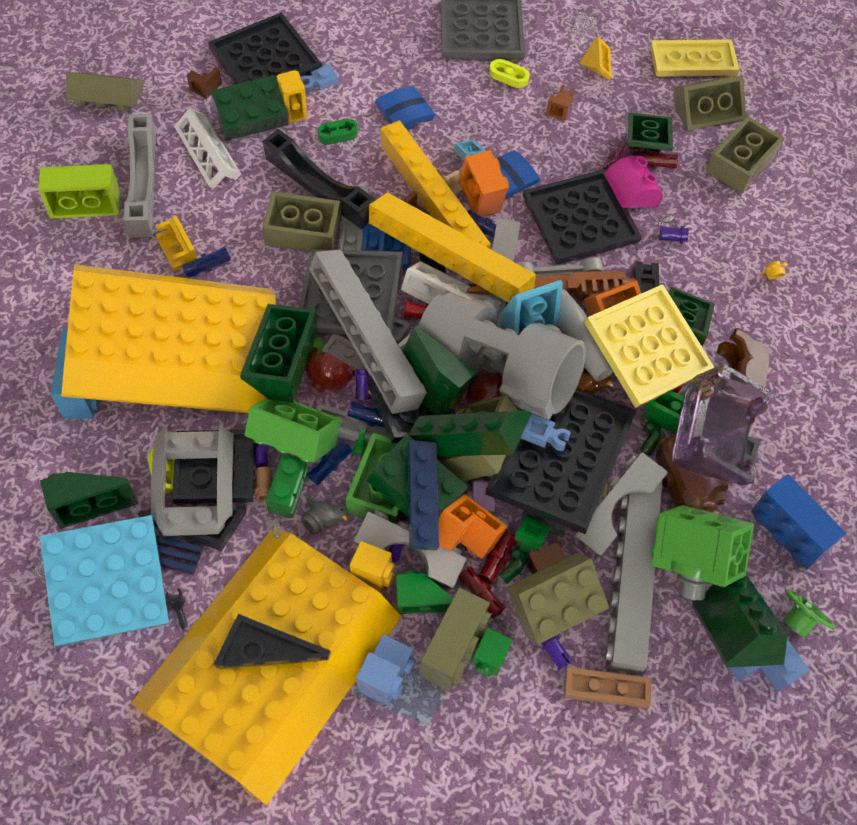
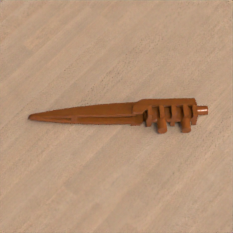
[467,271,635,299]

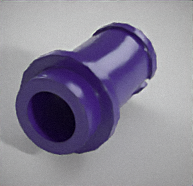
[659,226,689,244]
[354,369,371,400]
[541,636,573,670]

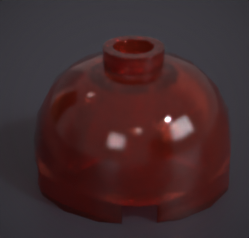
[305,347,356,393]
[466,373,503,405]

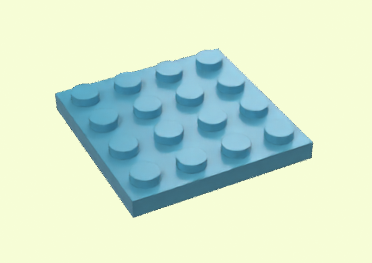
[40,515,170,647]

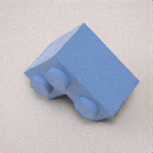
[356,634,416,707]
[729,640,810,692]

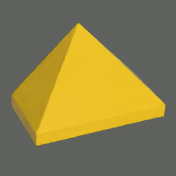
[580,36,612,80]

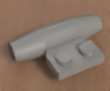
[557,289,613,381]

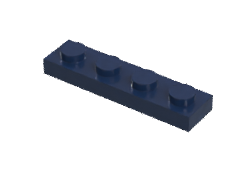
[407,441,439,551]

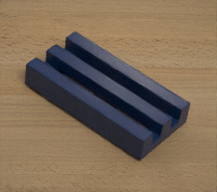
[156,535,203,574]

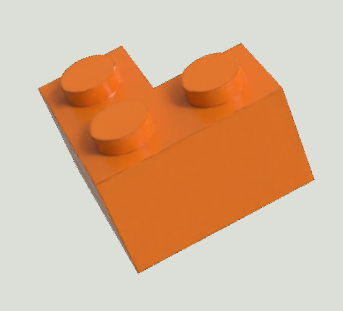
[439,494,508,559]

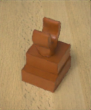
[546,85,575,121]

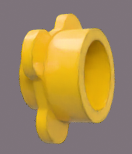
[761,261,788,280]

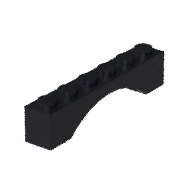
[262,129,375,229]

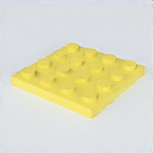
[584,284,715,408]

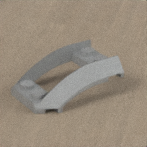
[151,425,234,536]

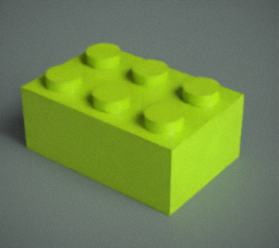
[38,164,121,218]

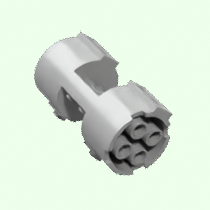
[418,291,586,420]

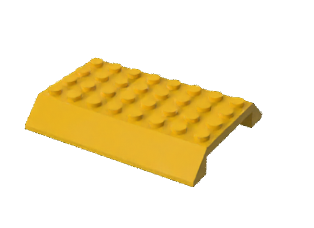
[61,264,276,413]
[130,529,402,806]

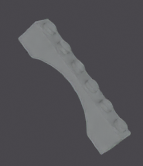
[124,113,156,238]

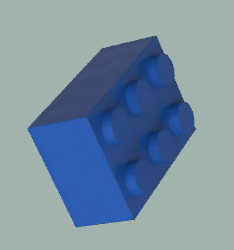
[751,474,847,570]

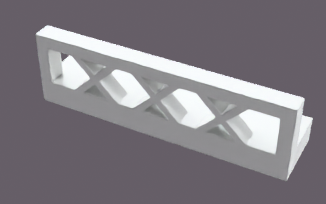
[174,108,241,188]
[401,261,502,311]

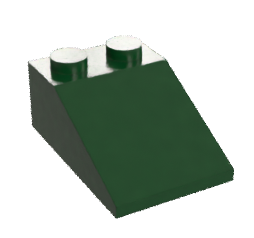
[624,112,673,152]
[668,287,715,347]
[402,325,476,415]
[40,472,139,529]

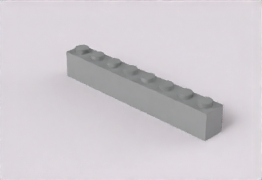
[309,250,427,414]
[605,467,663,675]

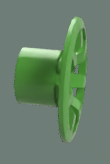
[783,589,836,637]

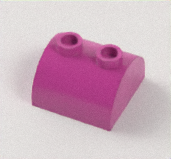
[604,156,663,208]

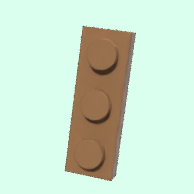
[564,667,651,708]

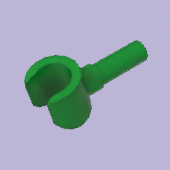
[351,429,368,457]

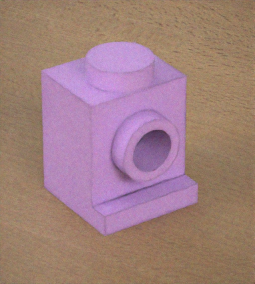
[467,479,495,516]

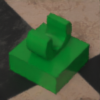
[514,516,550,553]

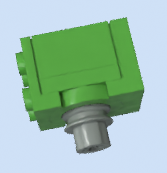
[651,505,754,600]

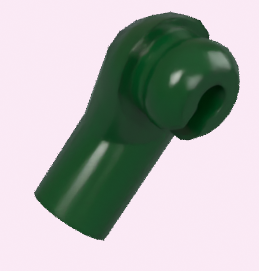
[639,420,661,456]
[499,547,528,584]

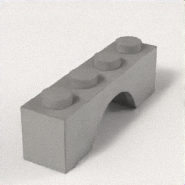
[575,452,668,556]
[353,510,467,589]

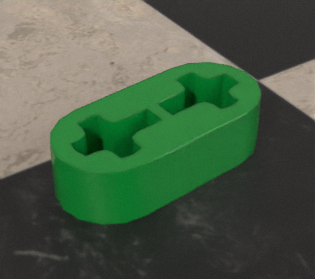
[317,119,358,145]

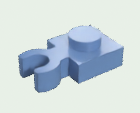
[301,64,339,93]
[521,413,571,451]

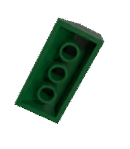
[240,304,318,403]
[409,411,531,457]
[692,576,788,668]

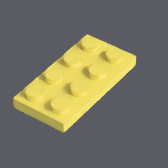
[650,40,739,77]

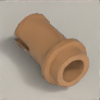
[253,467,272,502]

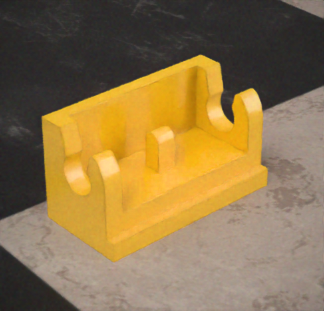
[156,216,198,272]

